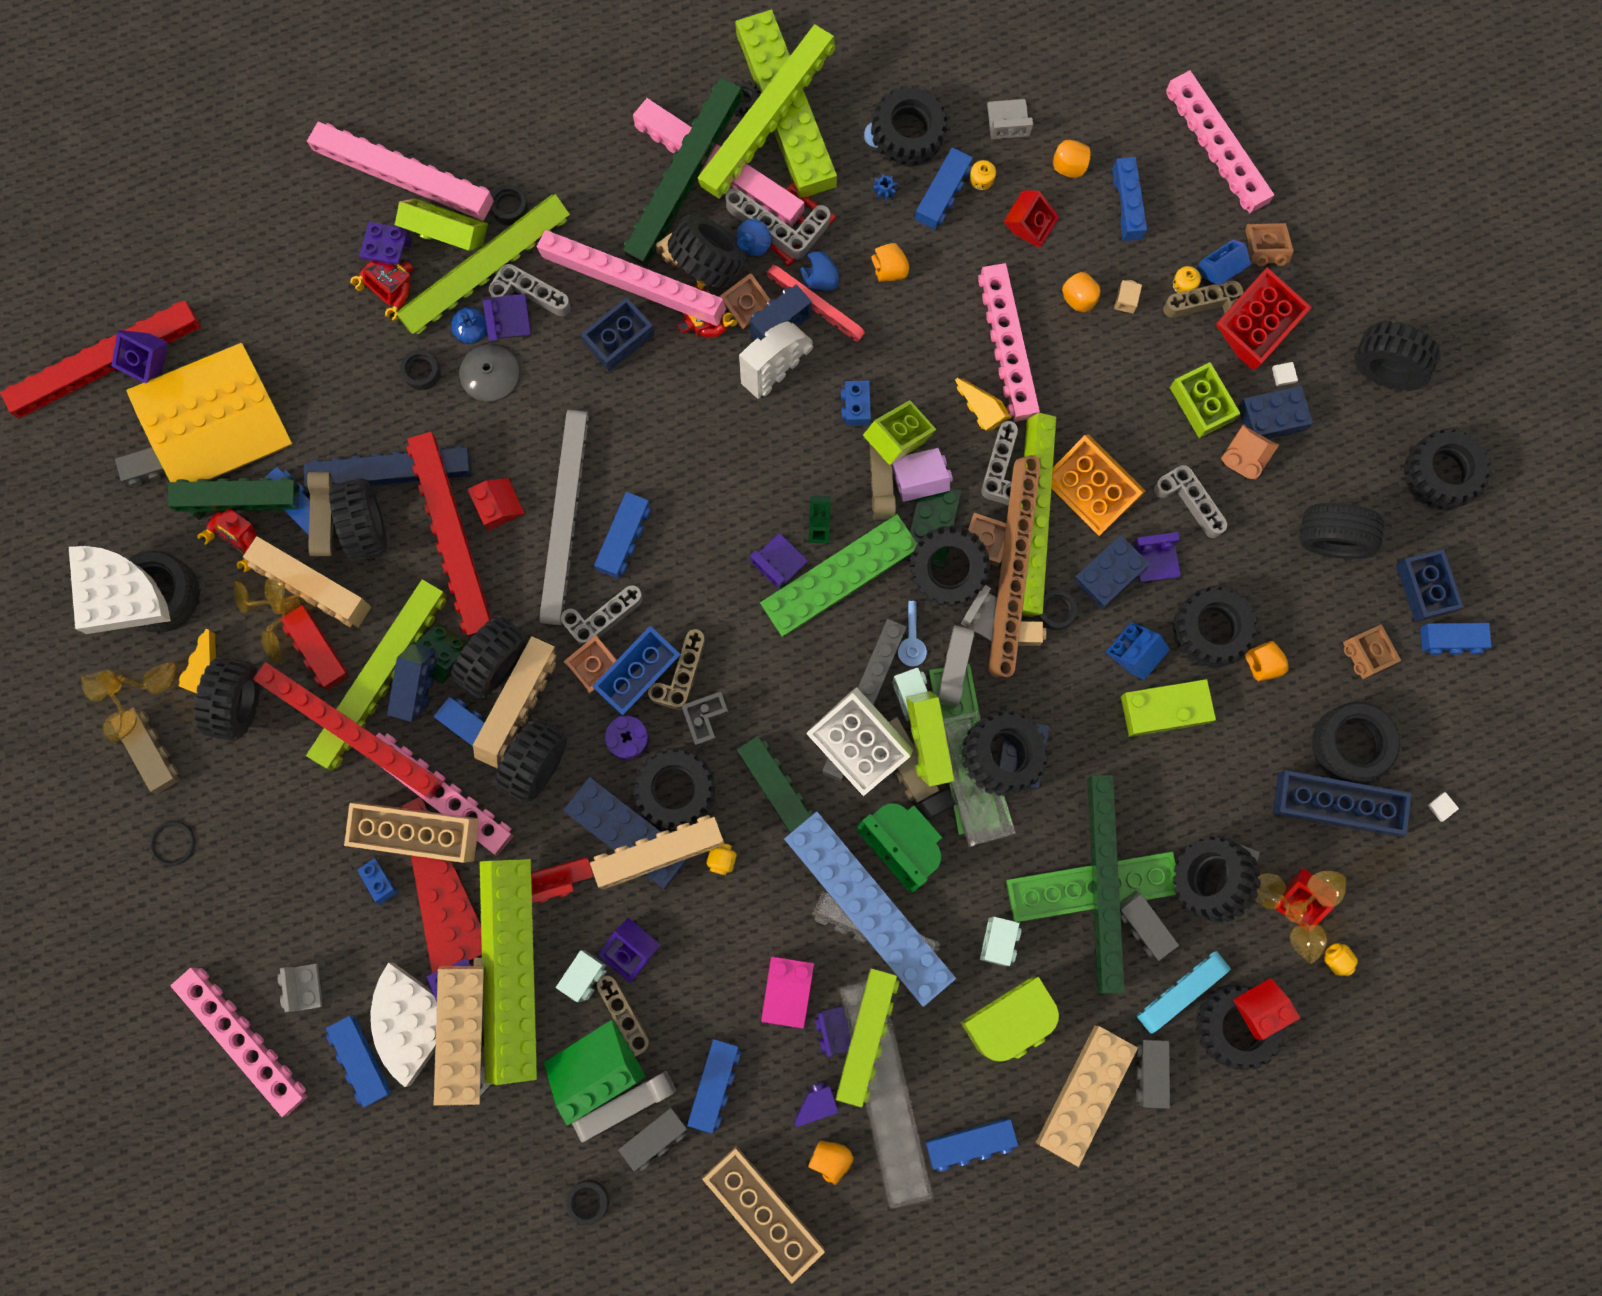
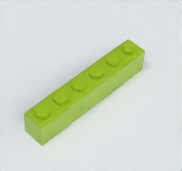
[836,969,899,1107]

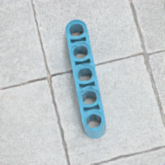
[1137,951,1231,1034]

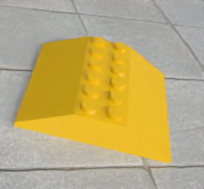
[126,343,292,482]

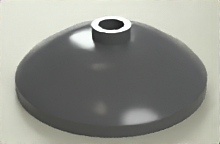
[459,344,520,402]

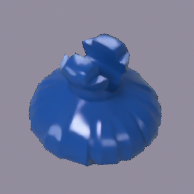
[736,218,771,257]
[451,307,487,344]

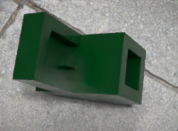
[808,496,831,544]

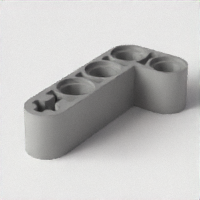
[489,264,571,316]
[981,421,1018,505]
[1154,465,1227,538]
[561,586,643,646]
[937,625,975,708]

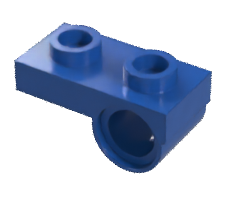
[357,858,399,905]

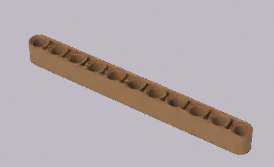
[988,455,1040,678]

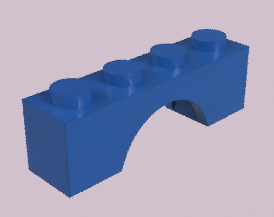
[1112,157,1147,241]

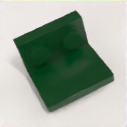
[415,623,468,684]

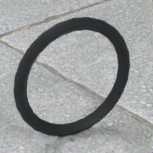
[150,821,195,866]

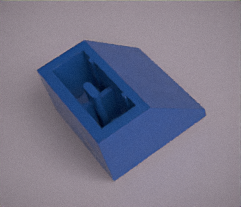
[1196,239,1251,285]
[1106,622,1170,680]

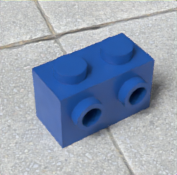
[841,381,871,426]

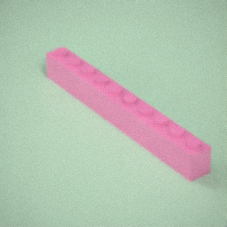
[633,98,804,228]
[307,122,494,221]
[537,230,726,326]

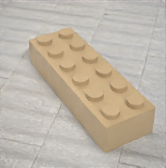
[243,536,371,628]
[473,636,556,768]
[344,802,479,863]
[590,815,725,890]
[434,966,484,1105]
[1036,1025,1138,1167]
[702,1146,825,1284]

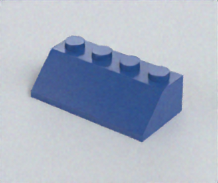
[592,626,681,716]

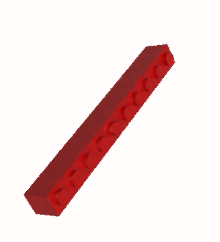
[0,300,201,419]
[406,432,491,637]
[253,662,443,799]

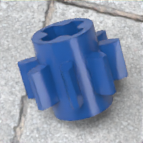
[873,174,897,201]

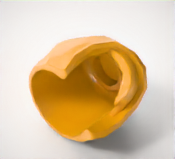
[1053,140,1090,178]
[871,243,909,281]
[1062,272,1101,312]
[1245,641,1288,681]
[808,1140,854,1185]

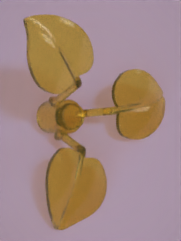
[233,579,300,665]
[81,662,176,742]
[1254,871,1346,964]

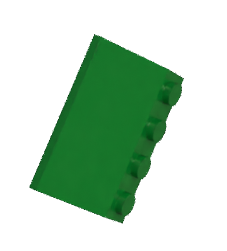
[544,1019,646,1126]

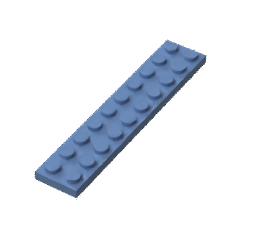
[784,812,956,1007]

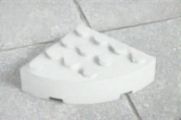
[739,322,813,399]
[69,546,170,634]
[371,963,437,1087]

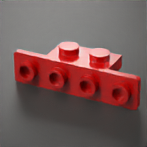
[531,857,593,903]

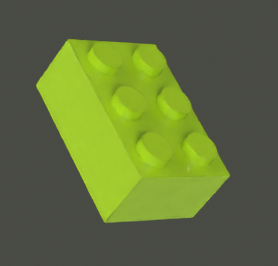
[1170,362,1240,439]
[863,400,937,465]

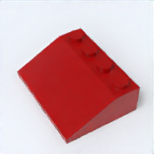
[1216,267,1312,370]

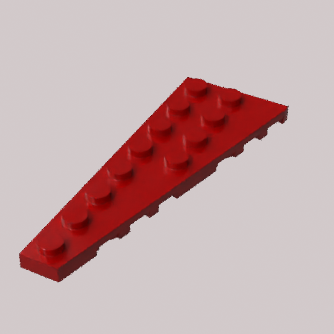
[402,797,482,974]

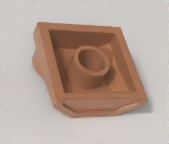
[719,273,771,329]
[1221,424,1279,480]
[564,635,617,693]

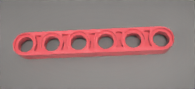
[766,265,865,342]

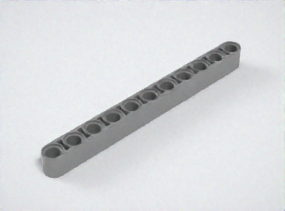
[540,409,589,625]

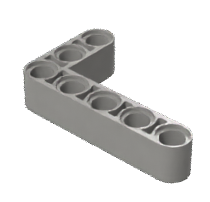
[726,189,830,259]
[572,1070,676,1143]

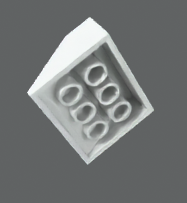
[806,687,913,796]

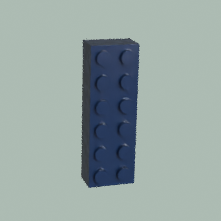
[1273,770,1411,837]
[563,777,689,890]

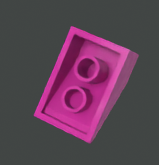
[761,957,814,1029]

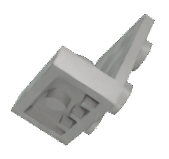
[987,99,1033,139]
[961,585,1010,642]
[278,964,323,1012]

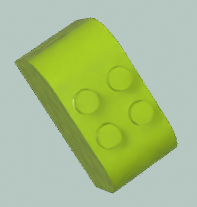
[960,977,1059,1061]

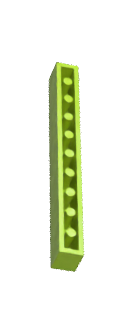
[698,24,835,199]
[395,194,570,334]
[1017,413,1056,617]
[306,579,447,771]

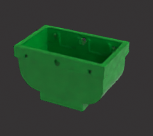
[855,804,942,894]

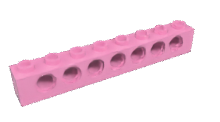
[1167,70,1274,214]
[978,263,1040,422]
[376,733,514,856]
[171,968,308,1117]

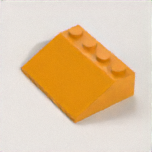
[1051,435,1146,536]

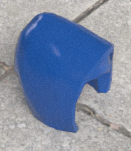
[800,252,839,291]

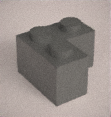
[681,692,729,748]

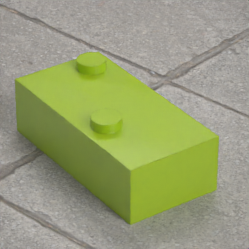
[395,198,488,251]
[1121,679,1216,737]
[905,691,954,787]

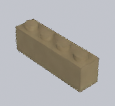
[111,707,180,794]
[889,718,939,804]

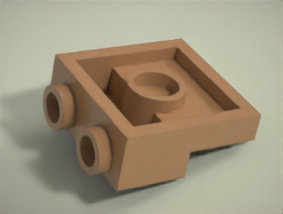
[1245,223,1293,266]
[960,513,1006,567]
[1343,624,1401,679]

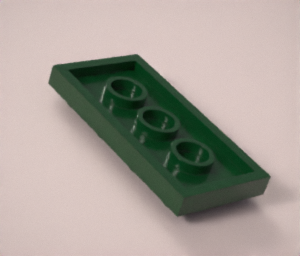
[904,488,961,569]

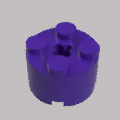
[605,716,649,761]

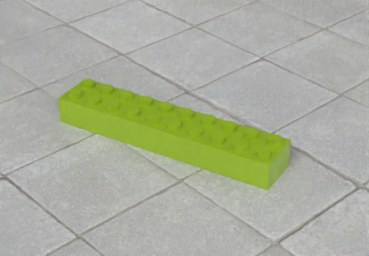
[735,10,837,199]
[480,859,537,1085]

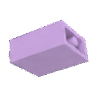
[892,448,953,502]

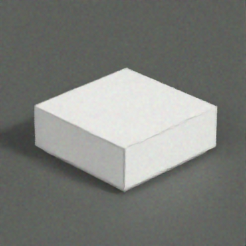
[1272,362,1298,386]
[1427,792,1459,822]

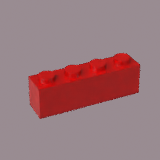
[281,605,350,690]

